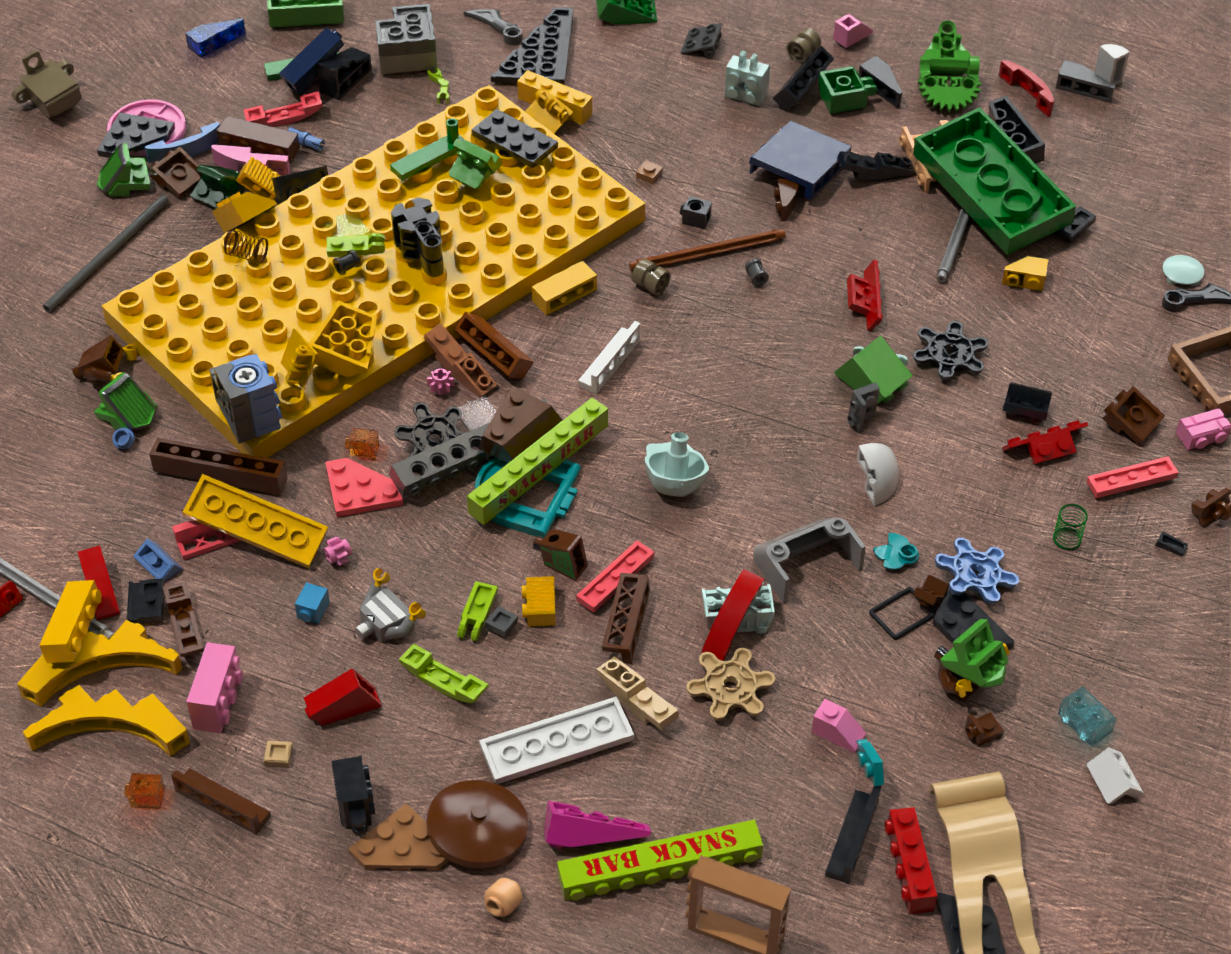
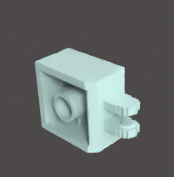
[725,51,770,106]

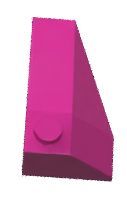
[544,801,651,849]

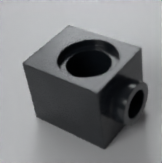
[680,196,712,230]

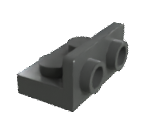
[847,382,880,433]

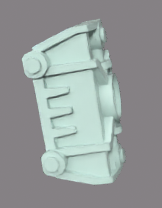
[702,584,775,634]

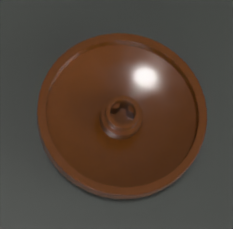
[426,780,528,868]

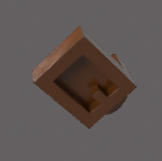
[965,712,1004,746]

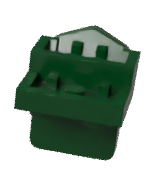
[190,165,246,209]

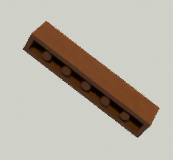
[149,438,287,495]

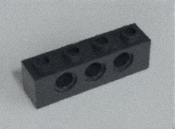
[772,45,835,112]

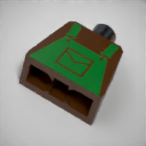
[533,529,588,581]

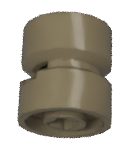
[786,28,821,63]
[632,259,671,295]

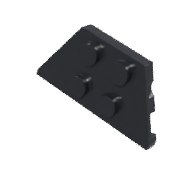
[933,588,1015,649]
[936,892,1005,954]

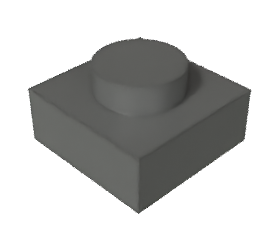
[485,606,518,637]

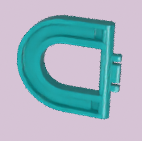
[475,457,581,538]

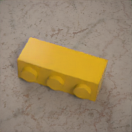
[532,261,597,316]

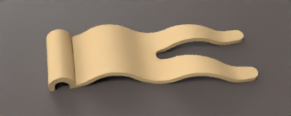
[929,771,1040,954]

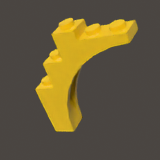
[17,620,182,707]
[22,685,190,757]

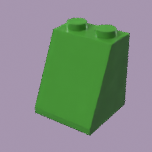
[834,335,913,404]

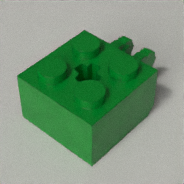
[818,66,878,114]

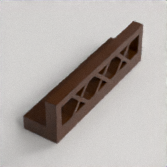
[602,573,650,664]
[171,768,271,835]

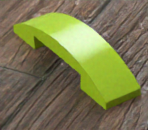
[399,643,489,703]

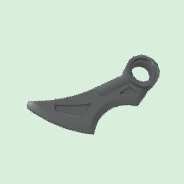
[463,9,522,45]

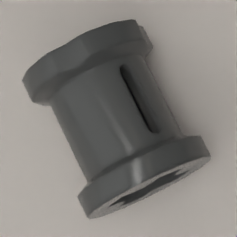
[745,259,769,286]

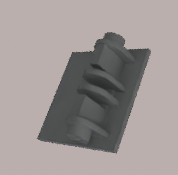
[680,23,723,58]

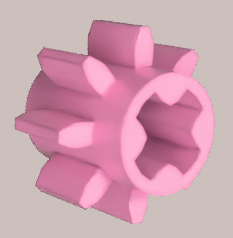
[427,368,455,395]
[324,537,352,566]

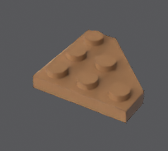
[348,804,449,871]

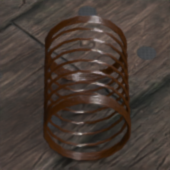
[224,229,269,263]

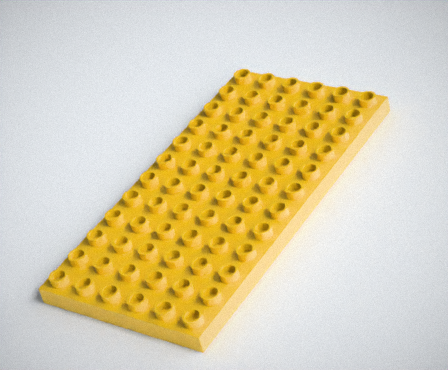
[101,85,645,458]

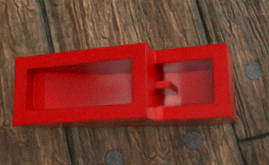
[77,545,120,621]

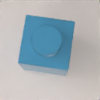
[295,583,330,624]

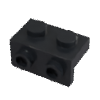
[1002,382,1052,421]

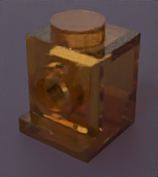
[345,428,380,461]

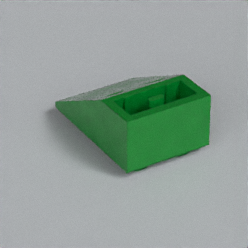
[596,0,657,24]

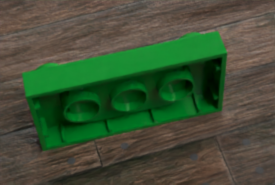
[913,107,1076,255]

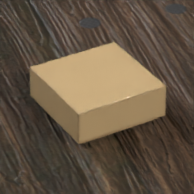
[264,741,293,767]

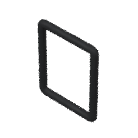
[869,587,936,639]

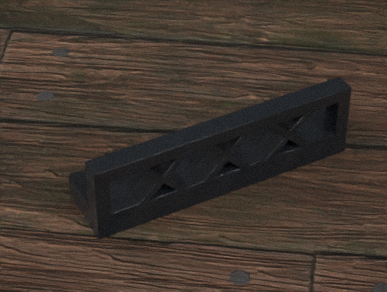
[825,786,881,884]

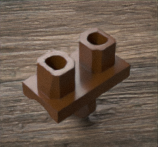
[1191,488,1231,527]

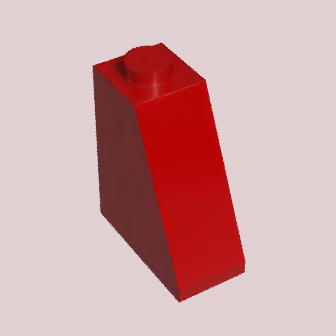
[304,668,382,726]

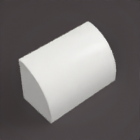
[1094,44,1130,85]

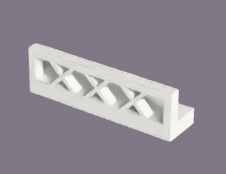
[578,321,640,394]

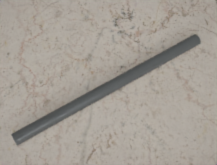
[43,195,169,313]

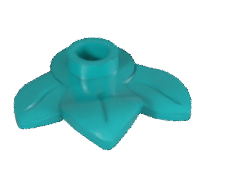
[873,532,919,570]

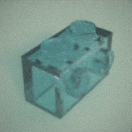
[1058,686,1117,747]

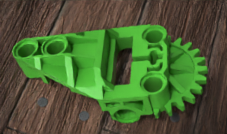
[918,20,981,112]

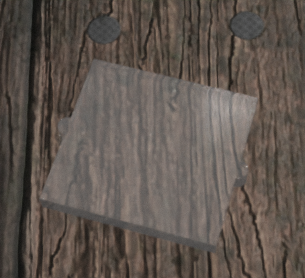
[459,396,496,432]

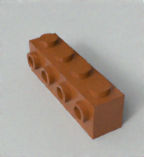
[455,312,534,379]

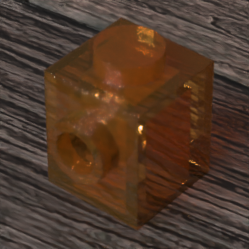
[124,773,165,809]

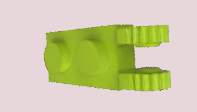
[326,233,385,257]
[457,581,498,642]

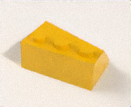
[212,192,277,232]
[309,300,377,377]

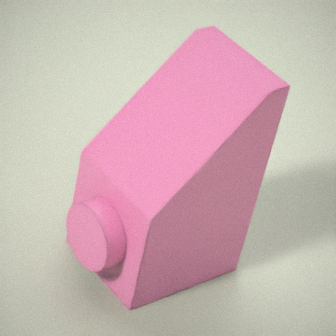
[812,699,866,753]

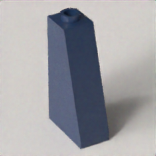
[279,27,344,96]

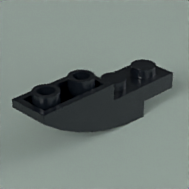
[837,151,916,181]

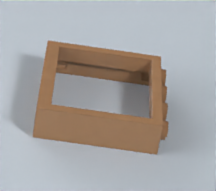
[1168,326,1231,415]
[685,855,791,954]

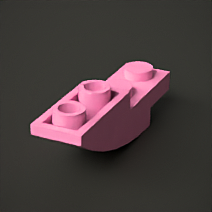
[211,145,290,175]

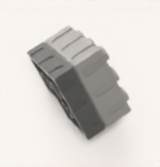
[375,4,437,74]

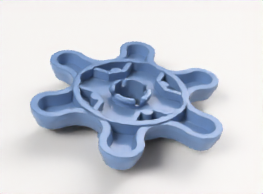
[935,538,1019,605]

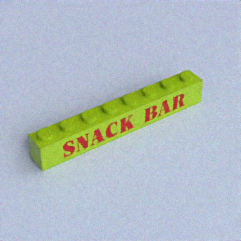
[467,398,608,525]
[557,819,763,901]

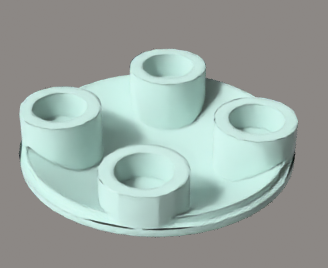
[1163,255,1204,286]

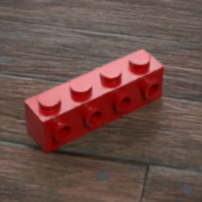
[884,807,937,914]

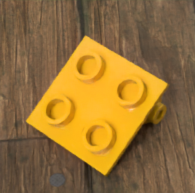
[525,89,573,134]
[281,328,318,389]

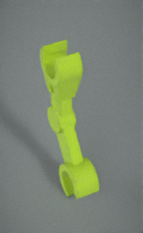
[428,67,450,104]

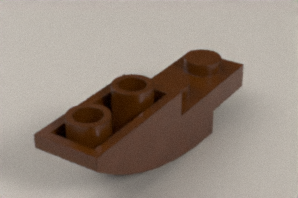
[774,176,799,221]

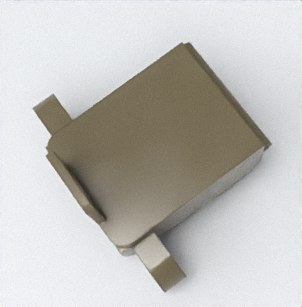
[12,50,82,118]

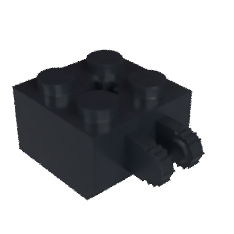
[331,756,376,836]

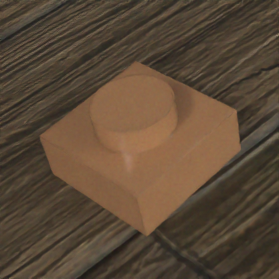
[636,160,663,184]

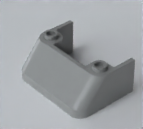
[753,518,866,603]

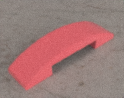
[244,91,323,127]

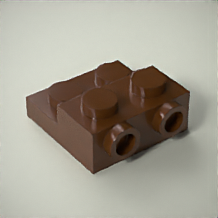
[149,147,201,198]
[1102,386,1165,445]

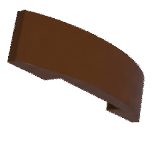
[163,582,204,657]

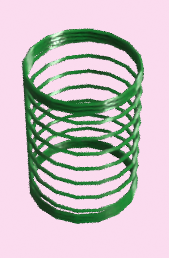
[1053,504,1088,550]

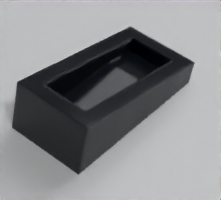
[1155,531,1188,556]

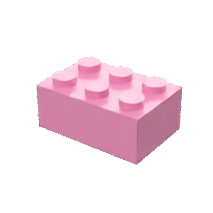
[186,642,243,733]

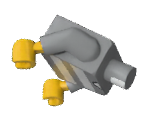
[355,568,426,642]

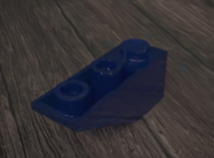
[185,18,246,58]

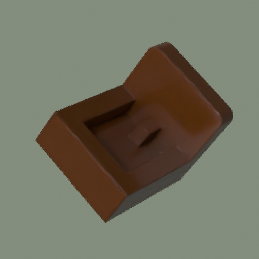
[913,575,949,607]

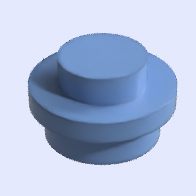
[112,428,135,450]

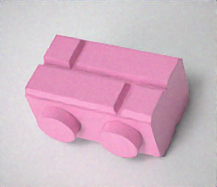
[1176,409,1231,450]

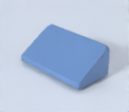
[133,538,183,582]

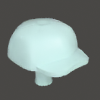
[645,432,709,497]

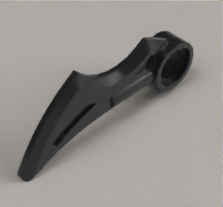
[1162,283,1231,312]

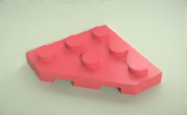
[325,458,403,517]

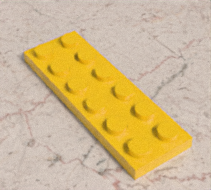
[182,474,328,569]

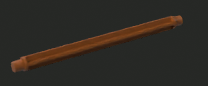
[629,229,786,271]

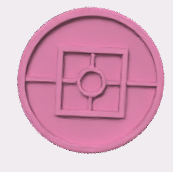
[107,100,186,156]

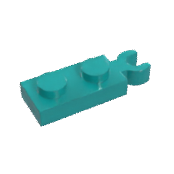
[856,739,884,786]

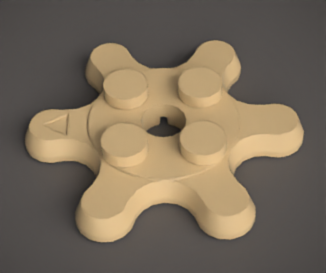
[686,648,775,721]

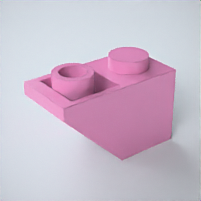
[833,14,873,48]

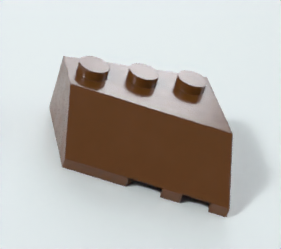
[479,386,563,463]

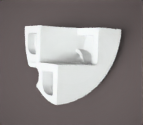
[857,443,899,506]

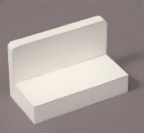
[1087,747,1143,804]

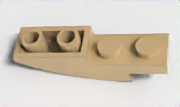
[596,656,679,730]

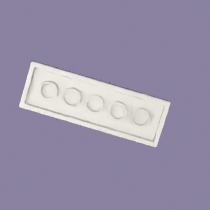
[479,697,634,784]

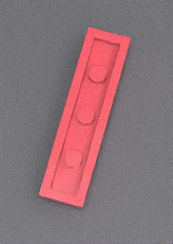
[1086,456,1179,498]
[576,540,654,613]

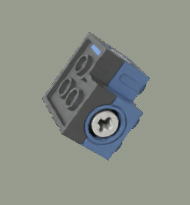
[209,354,282,444]

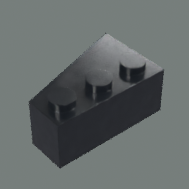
[317,47,372,101]

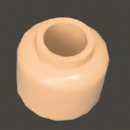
[484,878,522,917]

